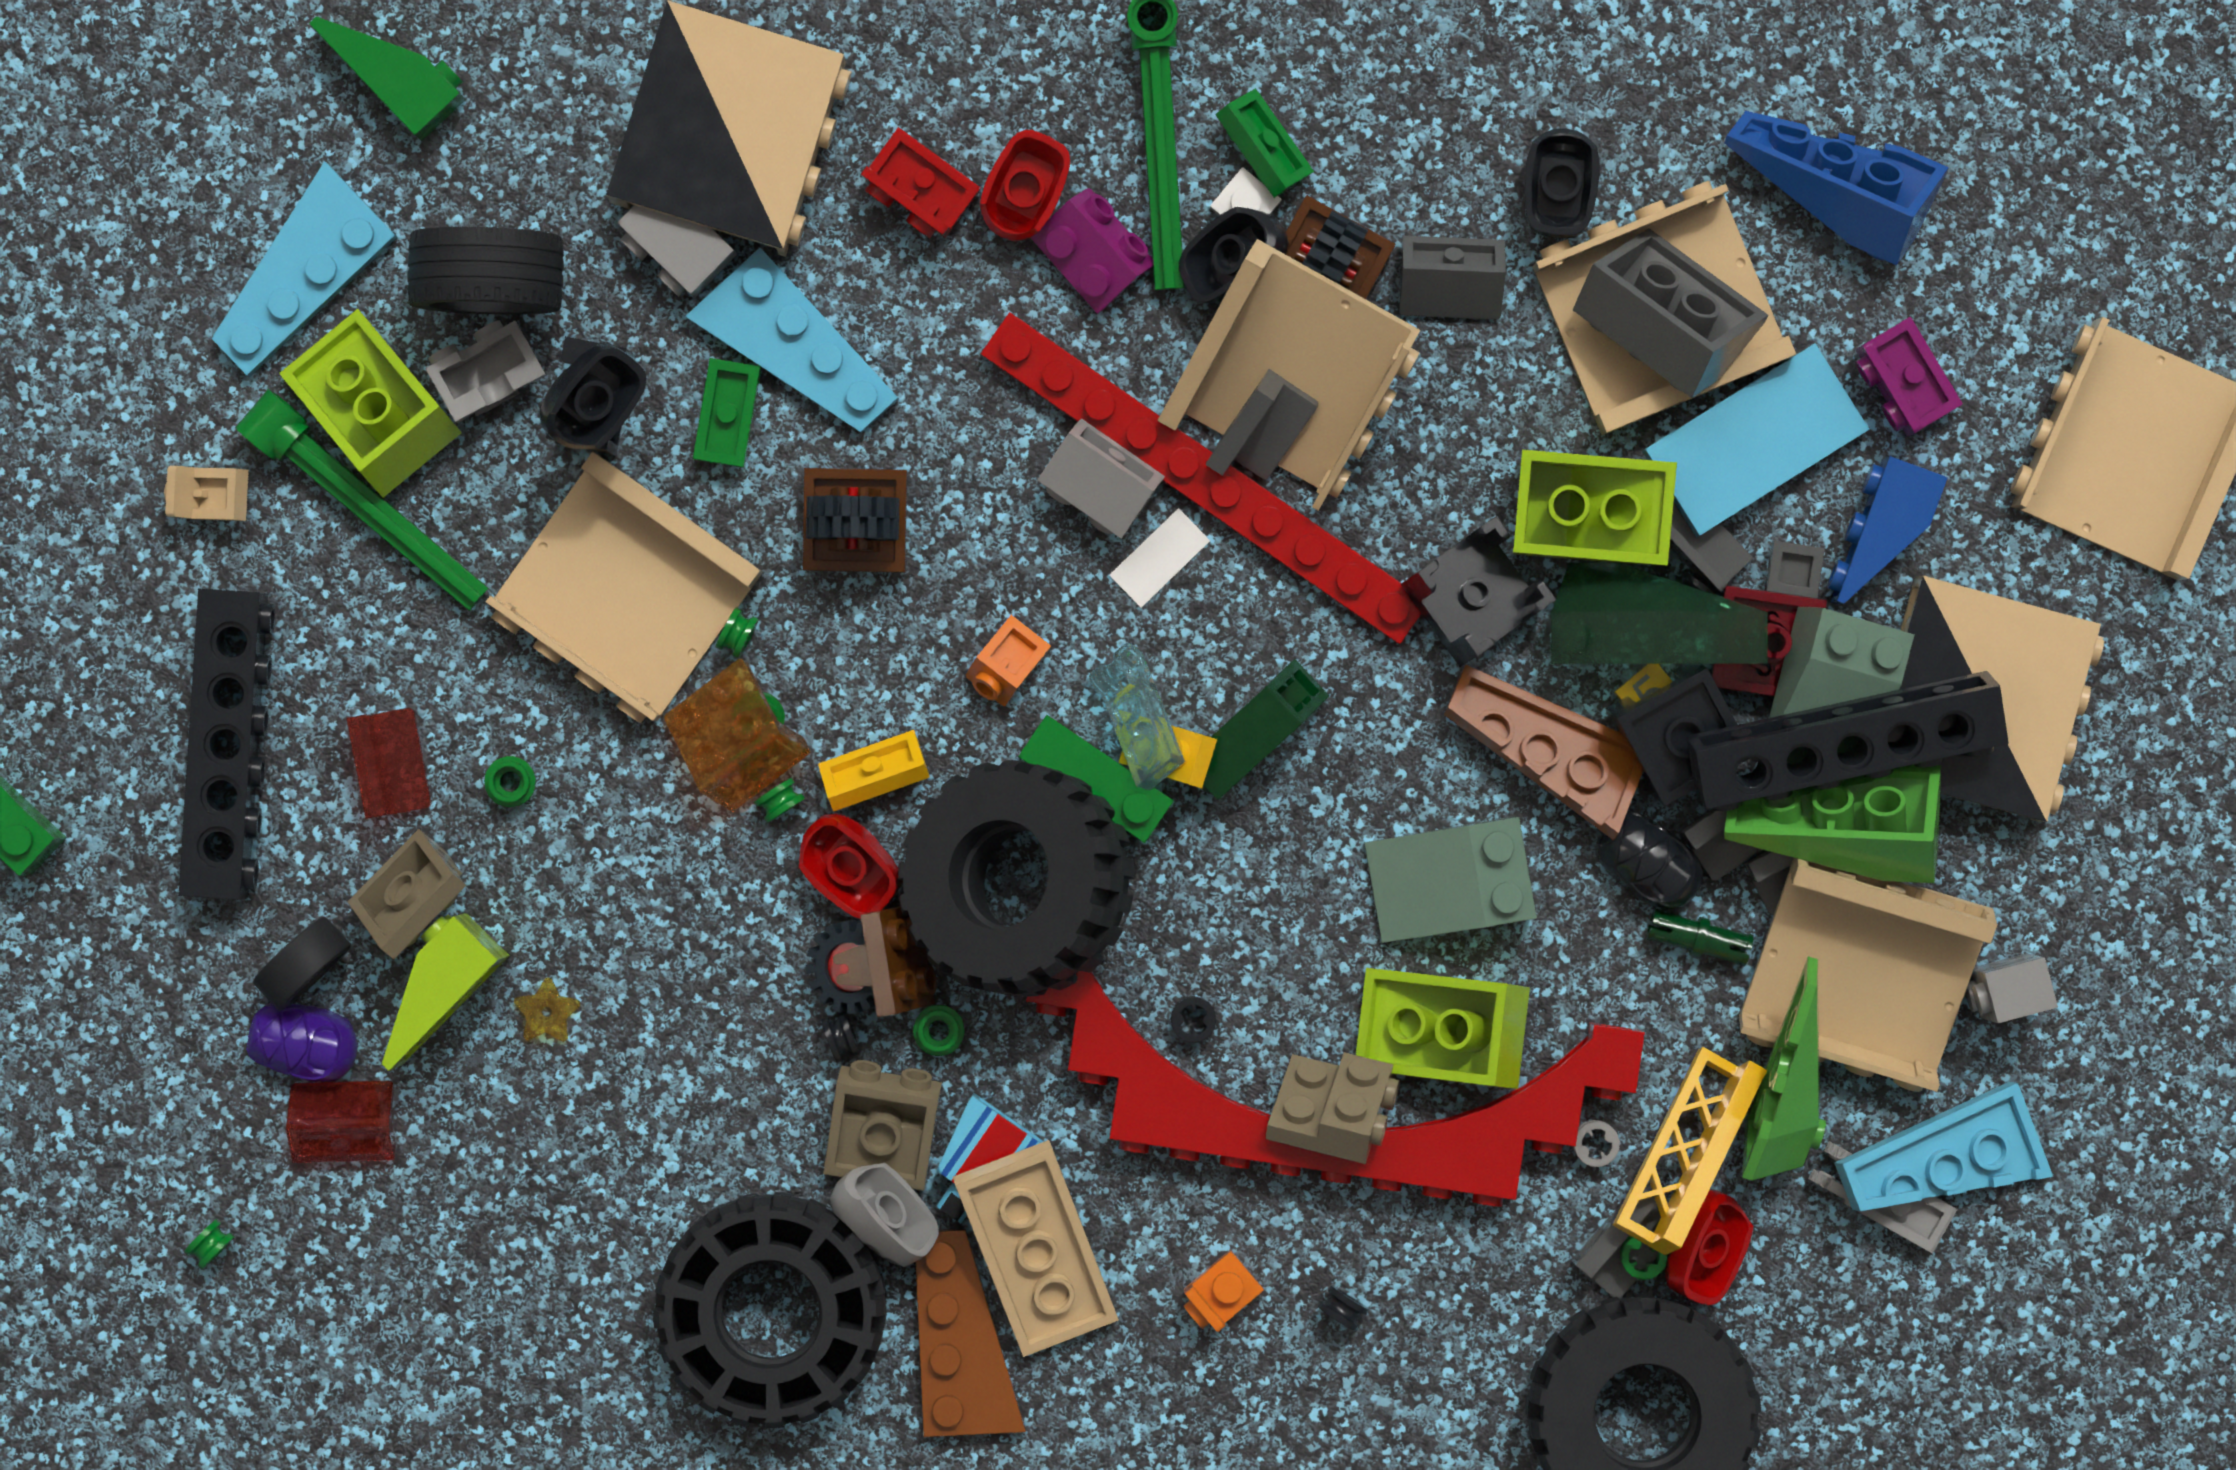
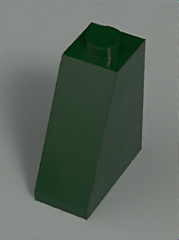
[1200,659,1329,800]

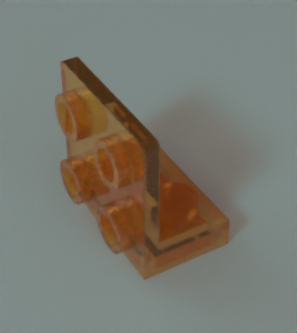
[664,659,811,812]

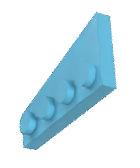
[212,161,397,377]
[685,248,899,433]
[1834,1082,2053,1211]

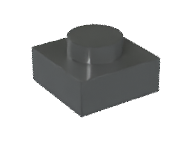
[1764,540,1825,599]

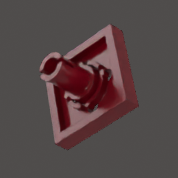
[1710,586,1827,697]

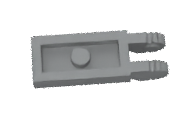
[1808,1141,1958,1254]

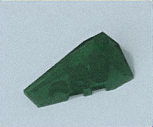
[1551,562,1768,665]

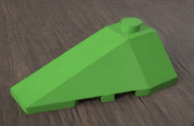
[1724,765,1941,883]
[1742,956,1826,1181]

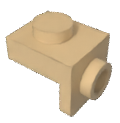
[164,466,249,521]

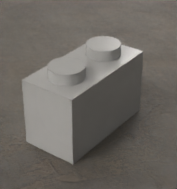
[617,205,737,298]
[1037,418,1165,539]
[1965,953,2058,1023]

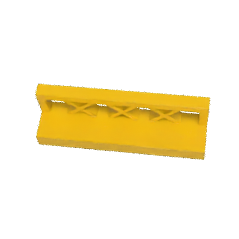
[1612,1047,1767,1255]

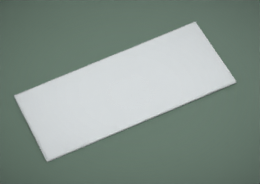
[1110,508,1210,608]

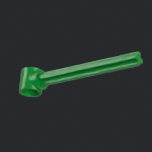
[1127,0,1185,290]
[235,388,489,611]

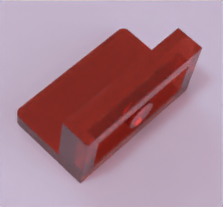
[346,708,432,819]
[286,1080,396,1163]

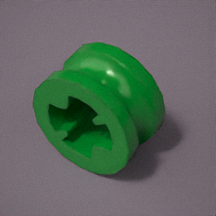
[715,608,759,659]
[754,777,805,823]
[184,1219,235,1270]
[1620,1235,1667,1280]

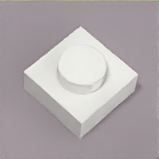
[1210,167,1282,216]

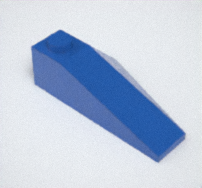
[1724,111,1949,266]

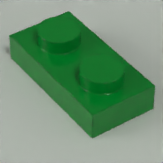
[1215,88,1315,198]
[693,358,761,468]

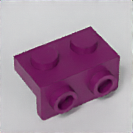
[1030,188,1153,314]
[1855,316,1963,437]

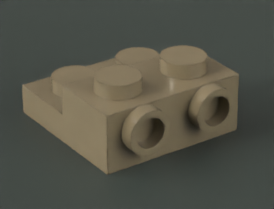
[347,829,466,959]
[1266,1052,1400,1164]
[823,1060,942,1191]

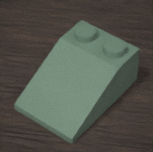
[1769,607,1915,764]
[1364,816,1537,943]

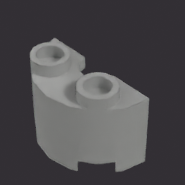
[425,320,545,423]

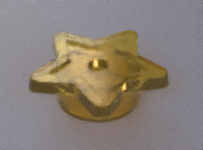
[514,977,580,1042]

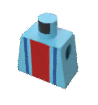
[936,1093,1053,1223]

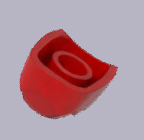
[980,130,1070,242]
[799,814,903,919]
[1665,1190,1754,1305]

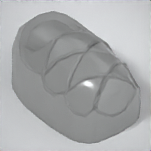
[830,1163,939,1268]

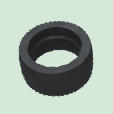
[407,227,564,315]

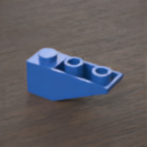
[1827,456,1948,605]

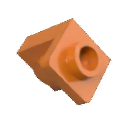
[965,615,1051,706]
[1183,1249,1264,1332]

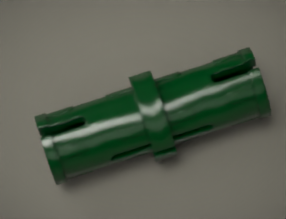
[1646,908,1754,967]

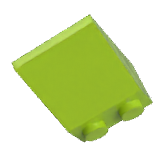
[279,309,462,498]
[1513,450,1677,566]
[382,913,510,1071]
[1356,968,1530,1089]

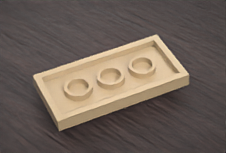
[953,1140,1119,1357]

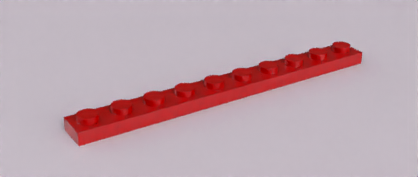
[980,312,1421,644]

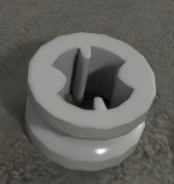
[1572,1120,1620,1167]

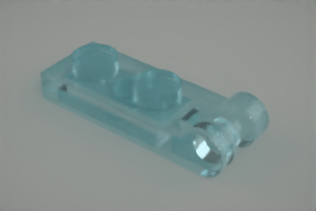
[1089,643,1185,790]

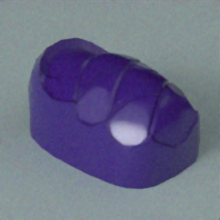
[246,1003,358,1082]

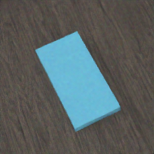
[1642,343,1870,538]

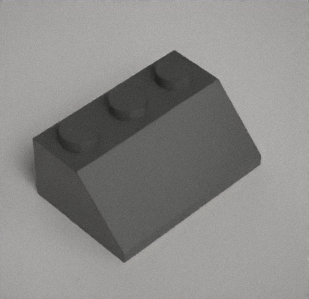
[1573,228,1768,398]

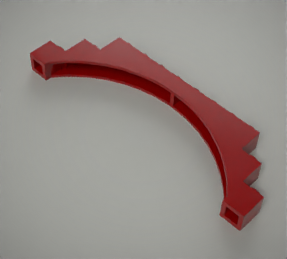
[1026,971,1645,1207]

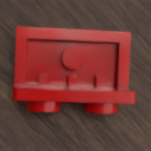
[861,127,981,239]

